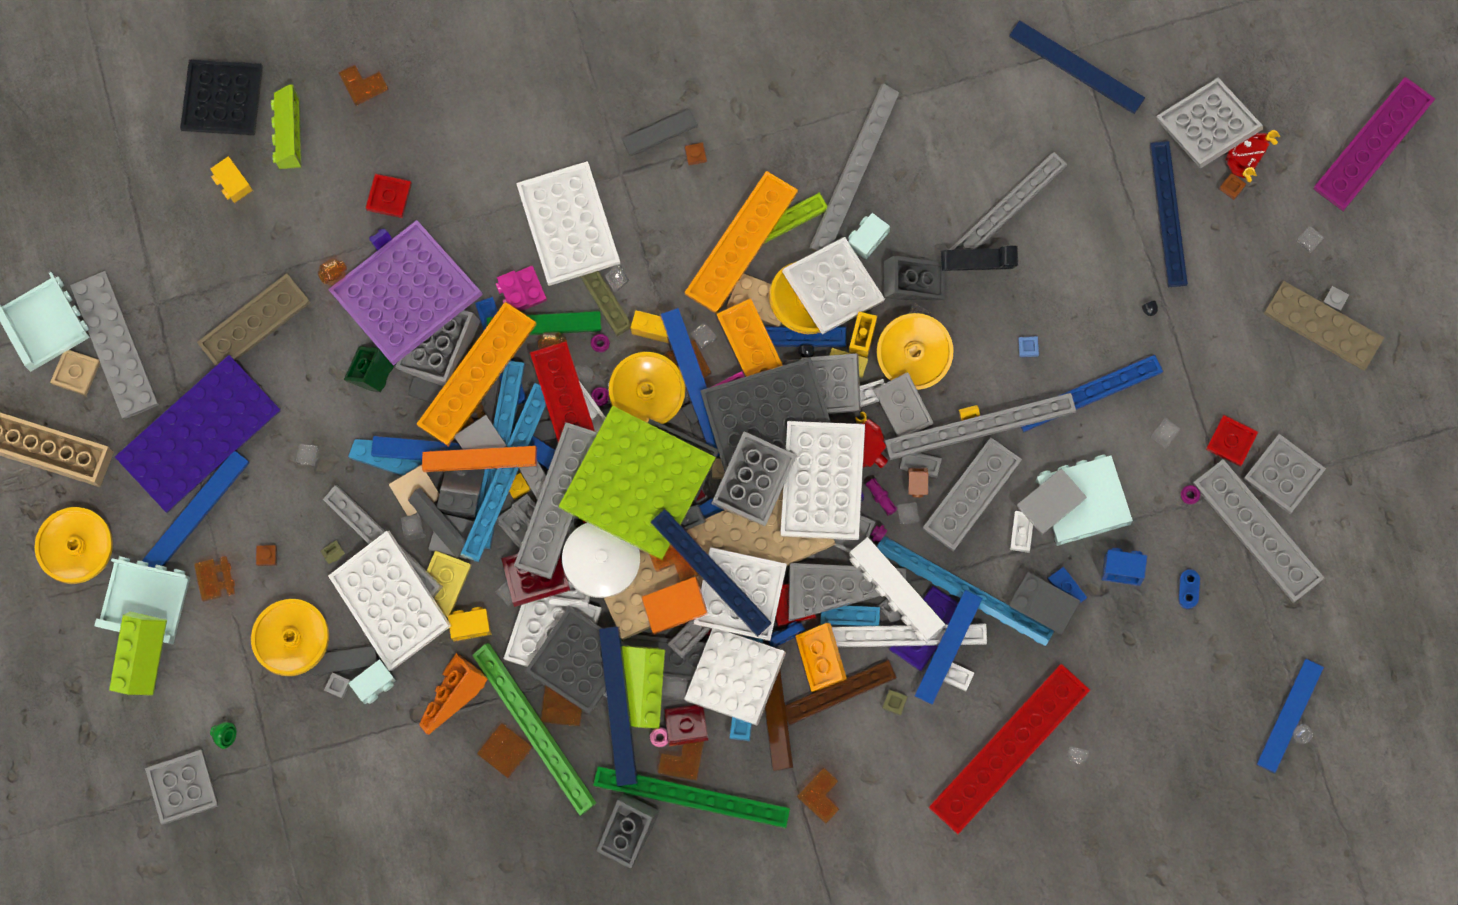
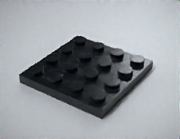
[180,59,263,136]

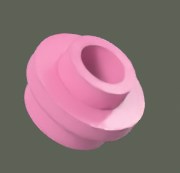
[650,727,669,747]

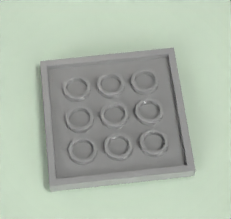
[1156,78,1263,169]

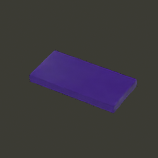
[889,586,958,672]

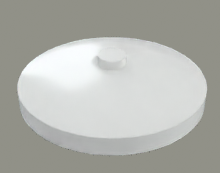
[562,523,640,598]

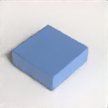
[1018,336,1039,357]

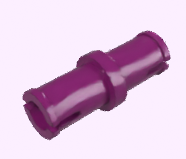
[866,478,898,516]

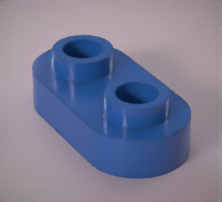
[1178,570,1200,609]
[768,621,805,648]

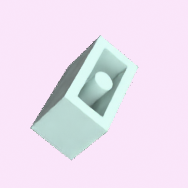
[848,213,890,260]
[348,659,396,704]

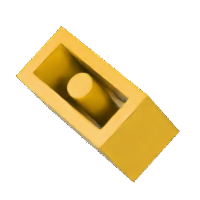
[210,156,253,203]
[631,310,669,343]
[849,312,877,358]
[448,607,492,641]

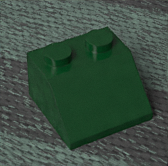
[344,346,394,392]

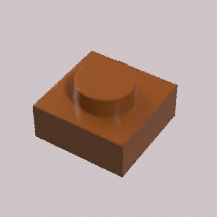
[685,142,707,166]
[1219,173,1246,200]
[256,545,277,566]

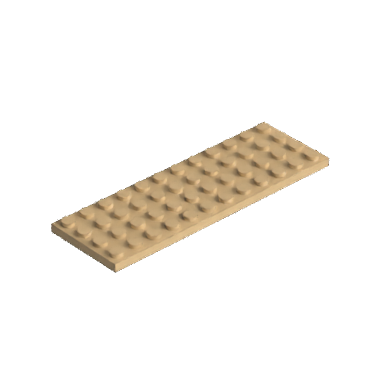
[604,486,836,640]

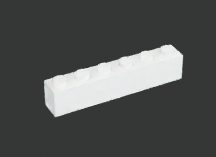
[849,537,945,643]

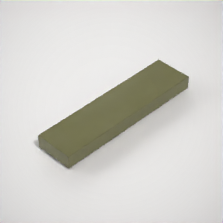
[580,271,631,336]

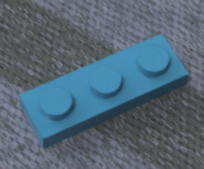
[821,606,880,627]

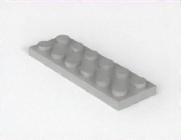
[923,438,1022,552]

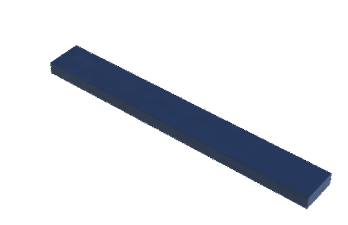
[1009,20,1145,114]
[1150,141,1188,287]
[650,509,772,637]
[599,627,638,786]

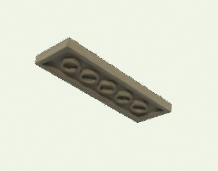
[197,273,310,366]
[1264,281,1384,371]

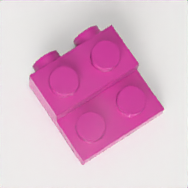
[496,266,547,312]

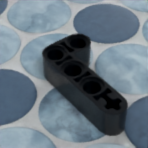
[941,246,1018,271]

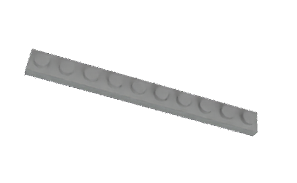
[809,84,899,252]
[885,393,1076,460]

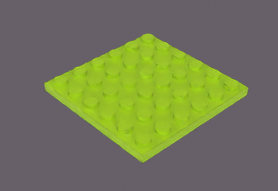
[558,405,716,560]

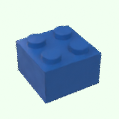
[1102,548,1147,586]

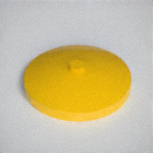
[769,262,821,334]
[877,313,953,390]
[608,352,685,425]
[35,507,113,584]
[251,599,329,676]

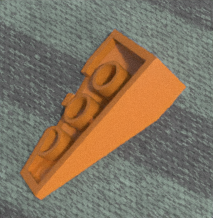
[419,653,488,735]

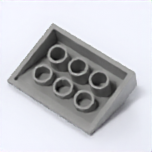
[395,310,480,387]
[711,431,797,526]

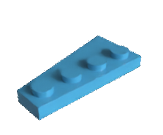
[348,439,422,476]

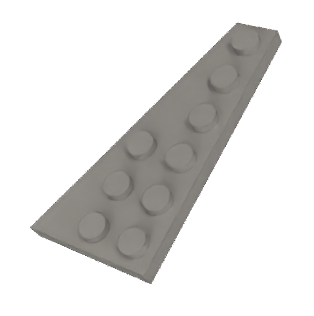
[788,563,906,622]

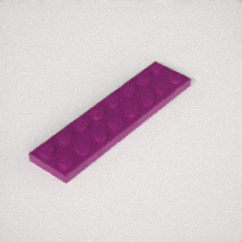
[1313,77,1435,211]

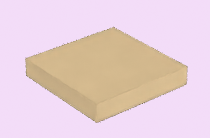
[50,350,100,396]
[389,465,439,517]

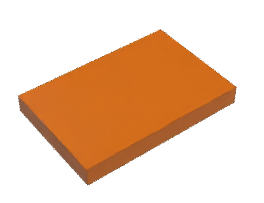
[642,577,708,634]

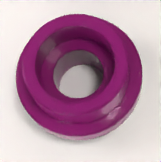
[591,334,610,353]
[591,387,609,406]
[1181,485,1200,505]
[870,524,887,543]

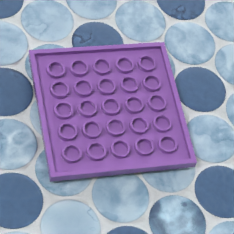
[328,220,483,365]

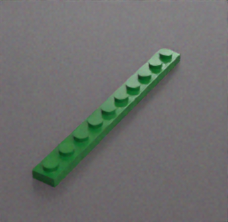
[593,766,790,829]

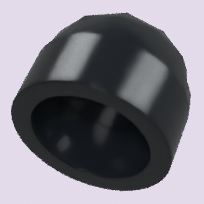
[1141,301,1158,316]
[799,345,814,358]

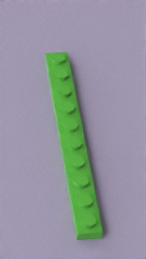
[472,643,596,815]

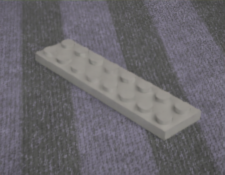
[70,271,159,420]
[514,423,597,579]
[1193,459,1324,603]

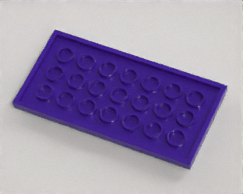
[115,355,281,513]

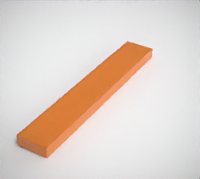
[422,446,537,472]

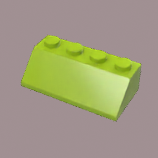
[271,84,301,169]
[109,611,167,695]
[622,646,665,728]

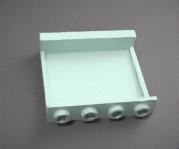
[0,272,90,372]
[1036,455,1133,546]
[94,556,190,644]

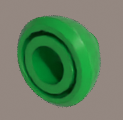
[210,722,237,749]

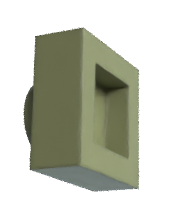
[321,540,345,564]
[882,690,908,716]

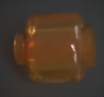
[318,258,347,286]
[538,332,567,350]

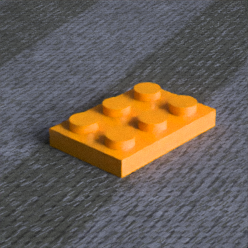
[795,623,847,692]

